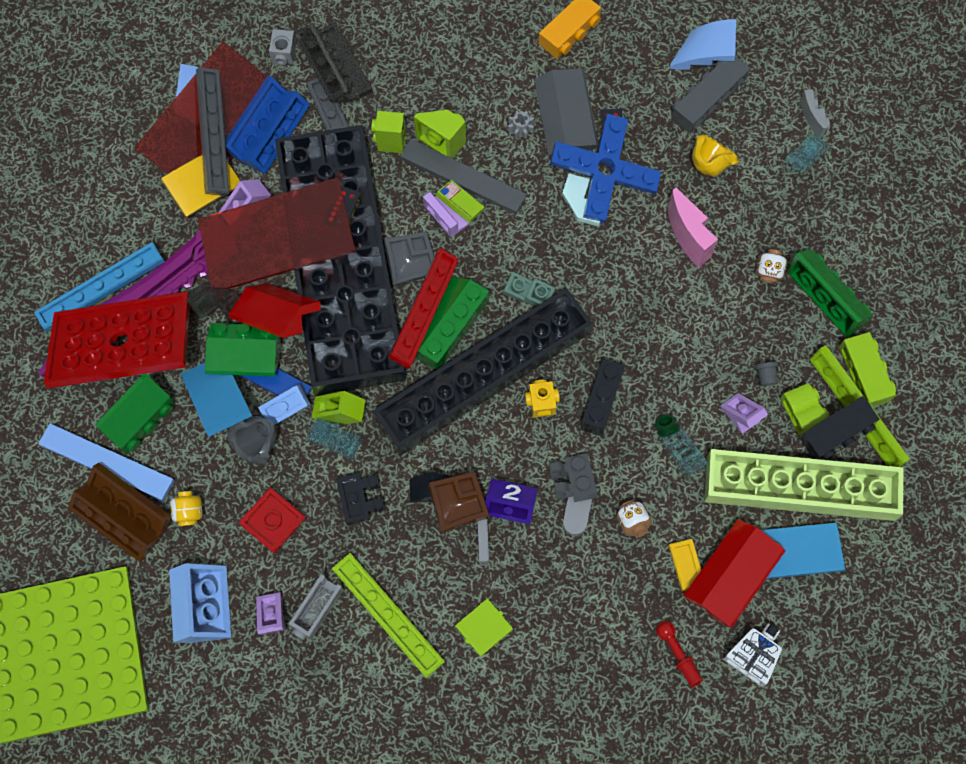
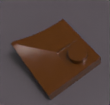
[428,472,489,534]

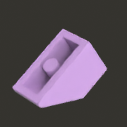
[219,179,271,226]

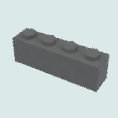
[671,56,750,134]

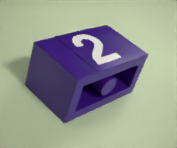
[485,479,538,525]

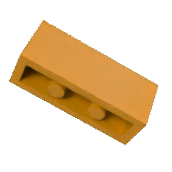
[538,0,601,59]

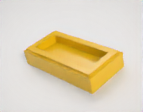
[668,539,701,592]

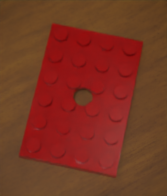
[44,291,191,389]

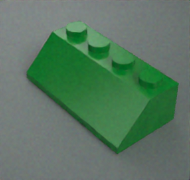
[787,249,873,339]
[416,277,489,370]

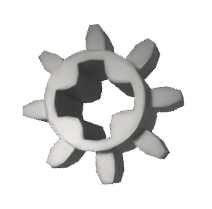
[508,111,534,139]

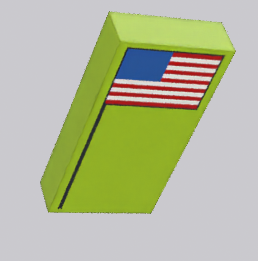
[436,180,485,223]

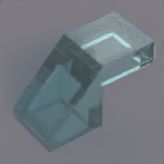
[785,134,831,173]

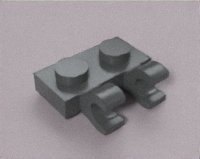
[549,453,598,502]

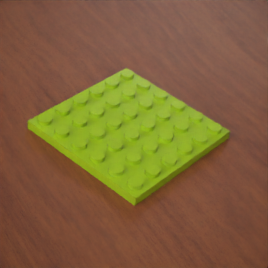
[0,566,149,744]

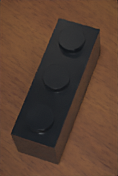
[580,359,625,437]
[800,396,880,460]

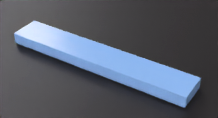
[38,424,175,502]

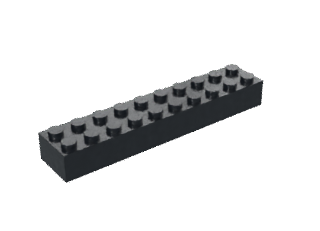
[373,288,593,456]

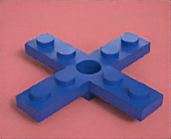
[550,113,661,223]

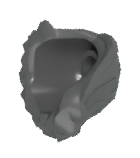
[227,416,277,465]

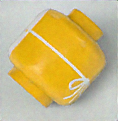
[170,491,202,526]

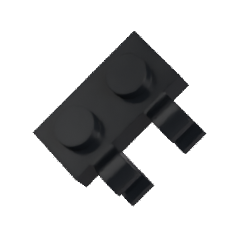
[336,473,386,526]

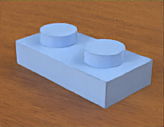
[258,384,311,425]

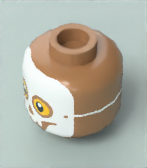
[755,249,788,284]
[616,500,652,537]

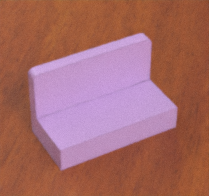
[423,192,470,237]

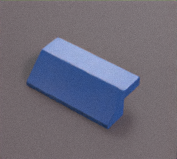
[225,76,310,174]

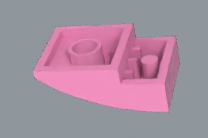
[668,188,718,268]

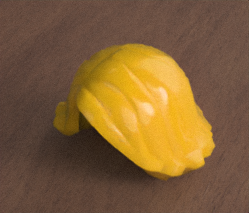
[692,134,739,177]

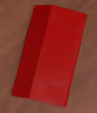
[229,283,321,338]
[683,519,786,628]

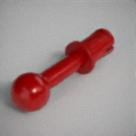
[656,621,703,688]

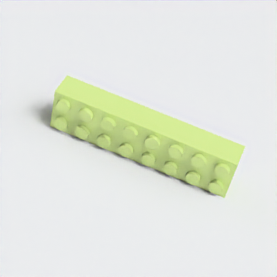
[704,449,903,521]

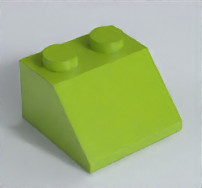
[414,110,466,159]

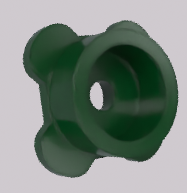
[654,415,680,437]

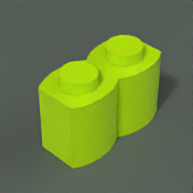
[780,383,830,437]

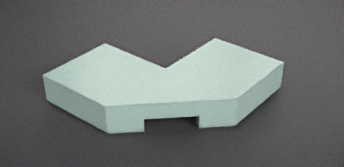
[562,174,600,227]

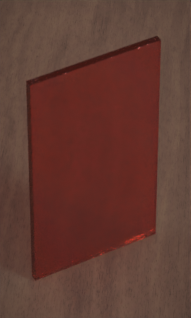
[134,41,267,174]
[198,177,356,293]

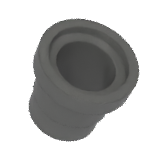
[755,362,779,386]

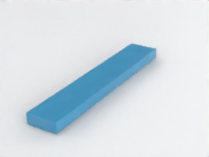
[34,242,165,332]

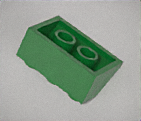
[205,323,282,376]
[95,374,175,455]

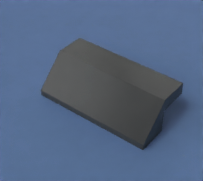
[534,68,599,156]

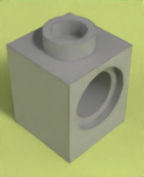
[269,29,297,65]

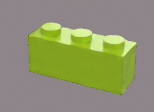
[839,332,896,407]

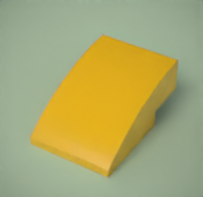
[161,155,240,219]

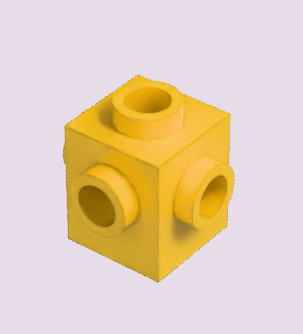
[525,380,559,418]

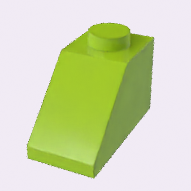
[311,391,366,424]

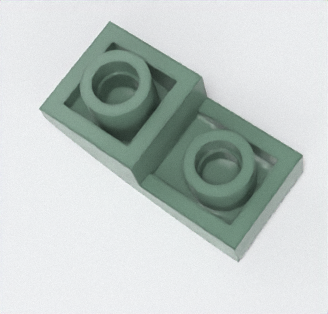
[502,272,555,306]

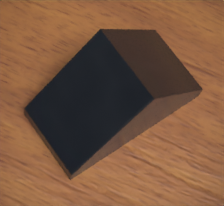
[409,472,455,503]

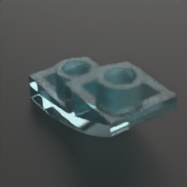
[307,418,362,460]

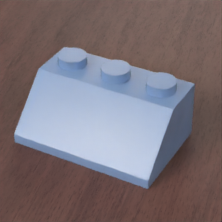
[169,563,231,643]

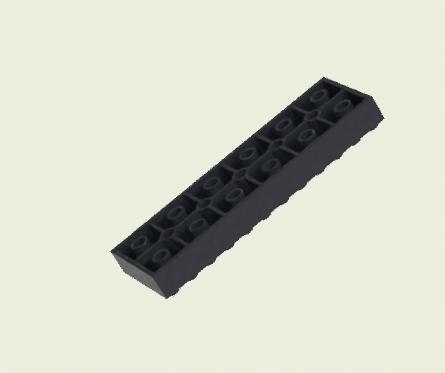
[275,125,406,396]

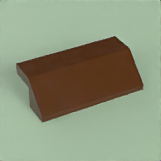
[68,463,171,562]

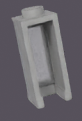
[289,574,344,640]

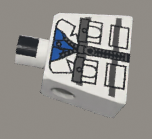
[723,623,782,687]

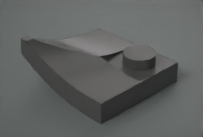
[383,232,434,287]

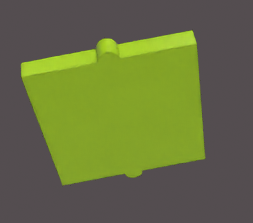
[455,598,513,657]

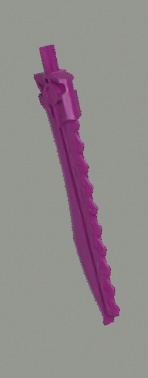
[38,215,254,377]

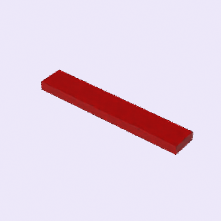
[388,248,459,369]

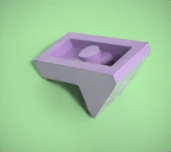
[720,393,768,434]
[256,592,286,635]

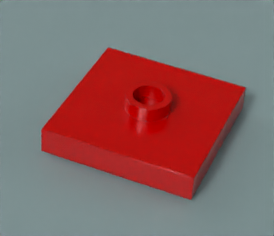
[238,487,306,555]

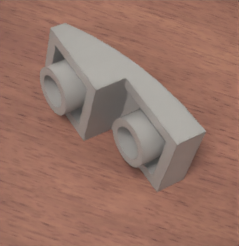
[800,89,830,138]

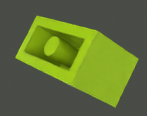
[371,111,406,153]

